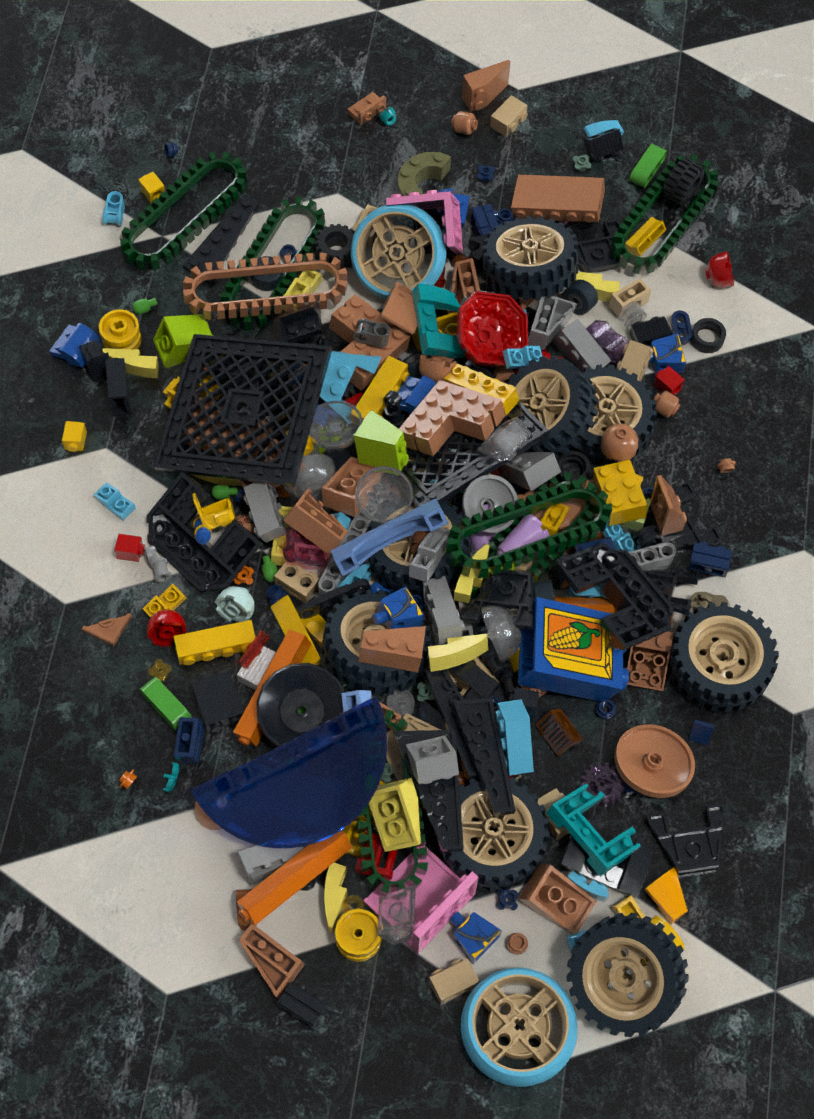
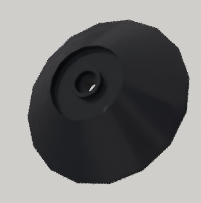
[256,663,349,754]

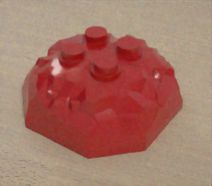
[456,291,528,367]

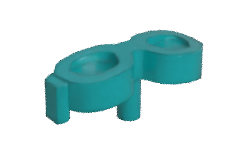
[163,762,179,792]

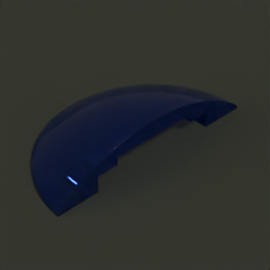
[190,696,387,848]

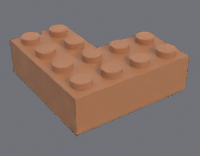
[329,294,411,390]
[399,380,506,456]

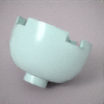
[215,586,254,622]

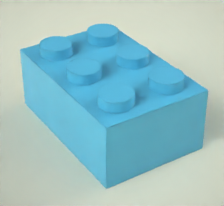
[495,699,534,775]

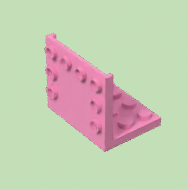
[386,190,463,254]
[363,845,479,954]

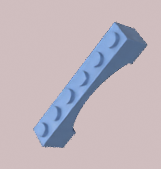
[331,498,448,576]

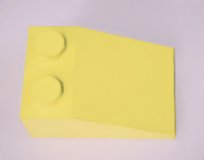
[366,778,421,852]

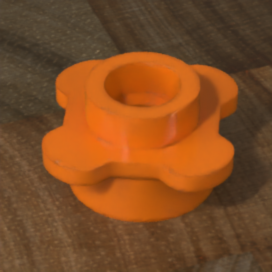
[234,566,254,585]
[119,769,137,789]

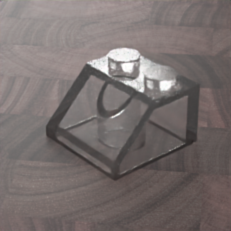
[477,417,532,462]
[378,885,415,945]

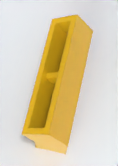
[625,217,667,256]

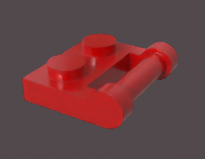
[355,832,398,880]

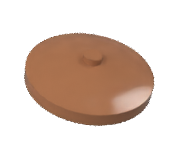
[614,724,695,798]

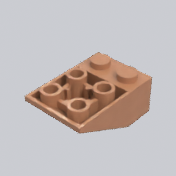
[381,281,417,335]
[626,631,674,691]

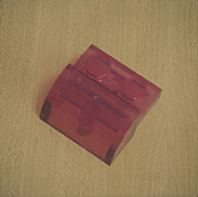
[283,526,328,568]

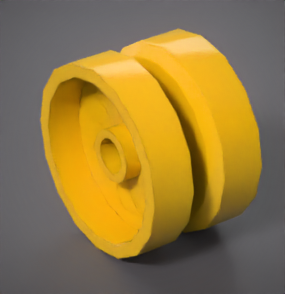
[99,309,142,349]
[335,909,382,962]

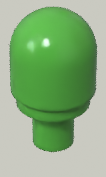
[132,298,157,314]
[212,484,238,500]
[262,555,278,582]

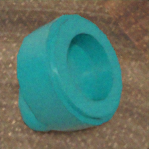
[378,107,396,126]

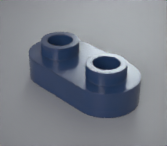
[671,310,692,344]

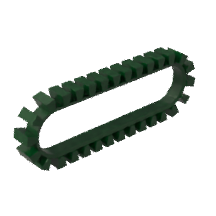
[120,152,247,271]
[611,154,719,274]
[220,197,326,331]
[470,473,597,613]
[446,480,612,578]
[347,709,428,898]

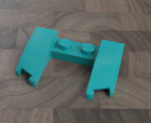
[412,283,465,358]
[546,784,641,877]

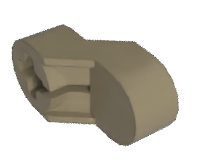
[690,592,730,610]

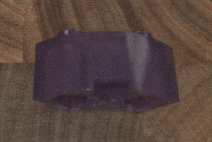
[586,320,629,364]

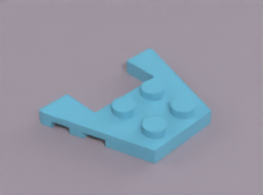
[320,351,381,424]

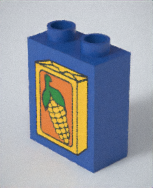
[518,597,629,701]

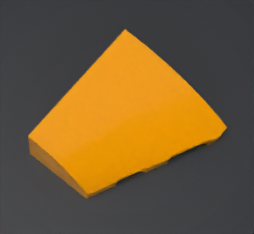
[645,868,688,925]

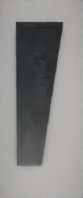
[183,194,259,285]

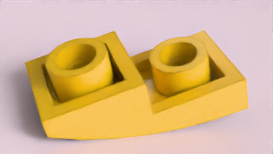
[143,583,187,617]

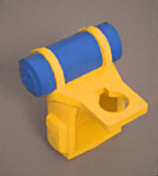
[193,493,235,545]

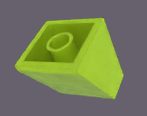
[153,314,213,368]
[354,411,409,473]

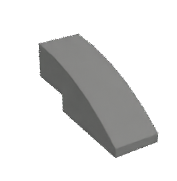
[409,527,450,582]

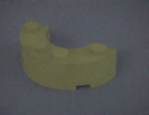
[398,152,451,196]

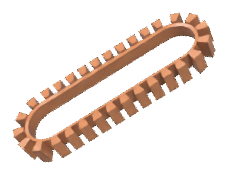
[183,252,348,320]

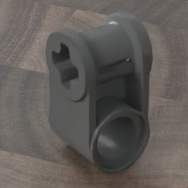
[353,319,390,348]

